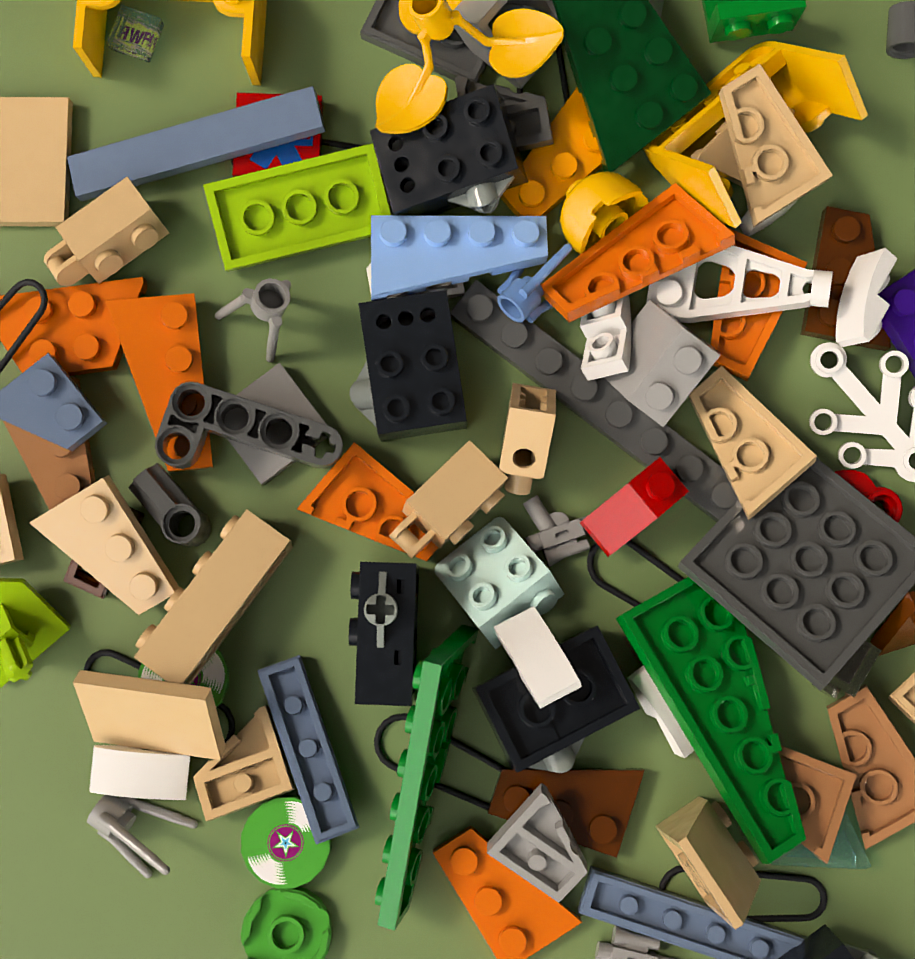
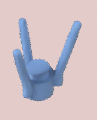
[497,243,572,323]

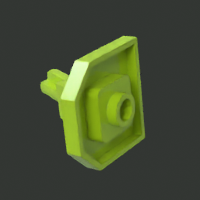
[0,578,71,688]

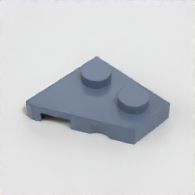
[0,353,108,451]

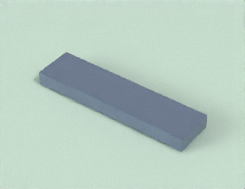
[257,655,360,844]

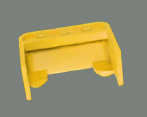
[73,0,267,86]
[643,41,868,228]

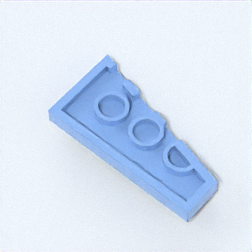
[371,215,548,301]

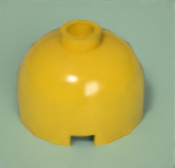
[560,171,649,255]

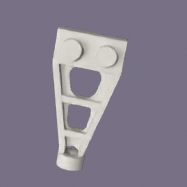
[646,245,833,323]

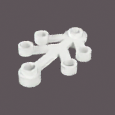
[809,342,915,482]

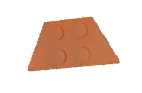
[0,276,147,376]

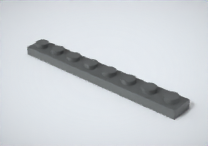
[450,280,738,522]

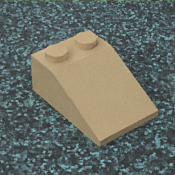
[655,796,761,930]

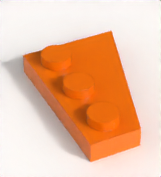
[710,227,808,381]
[297,442,439,562]

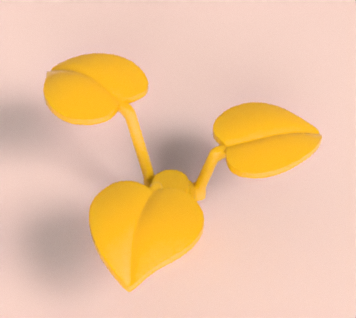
[375,0,565,134]

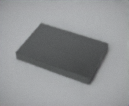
[360,0,488,83]

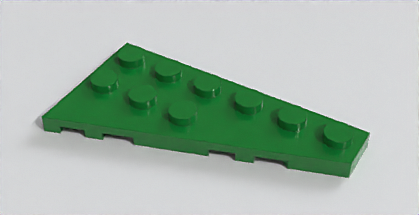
[616,577,806,864]
[375,625,479,931]

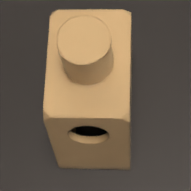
[499,383,556,495]

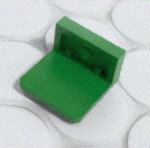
[702,0,807,43]

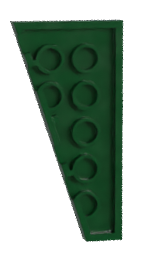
[550,0,712,172]

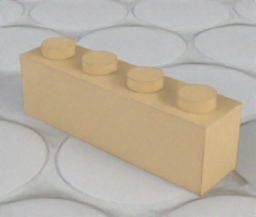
[134,509,293,685]

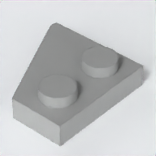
[487,783,588,903]

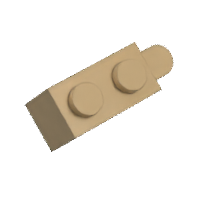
[44,177,170,286]
[389,440,508,559]

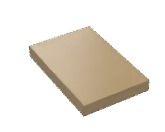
[0,97,73,227]
[73,670,226,760]

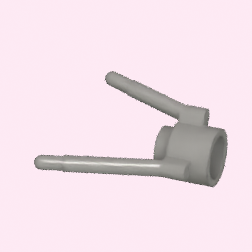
[215,278,291,363]
[87,795,198,878]

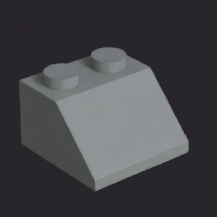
[604,299,720,427]

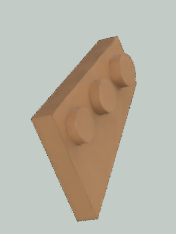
[2,377,96,510]
[826,684,915,850]
[779,746,857,864]

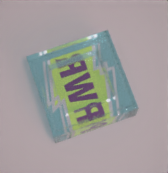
[106,5,164,63]

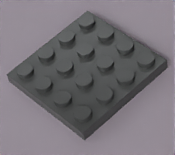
[678,458,915,691]

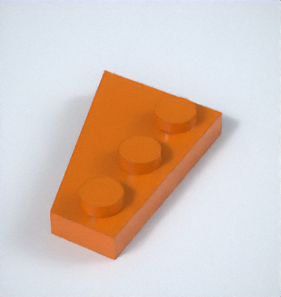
[433,826,582,959]

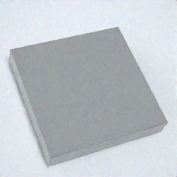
[224,363,328,486]

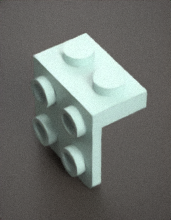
[435,517,564,650]

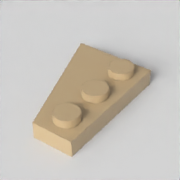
[719,64,833,228]
[689,366,817,520]
[29,475,179,615]

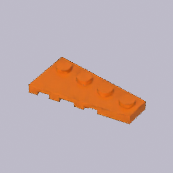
[541,183,735,323]
[105,293,213,472]

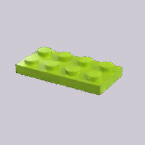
[203,143,391,272]

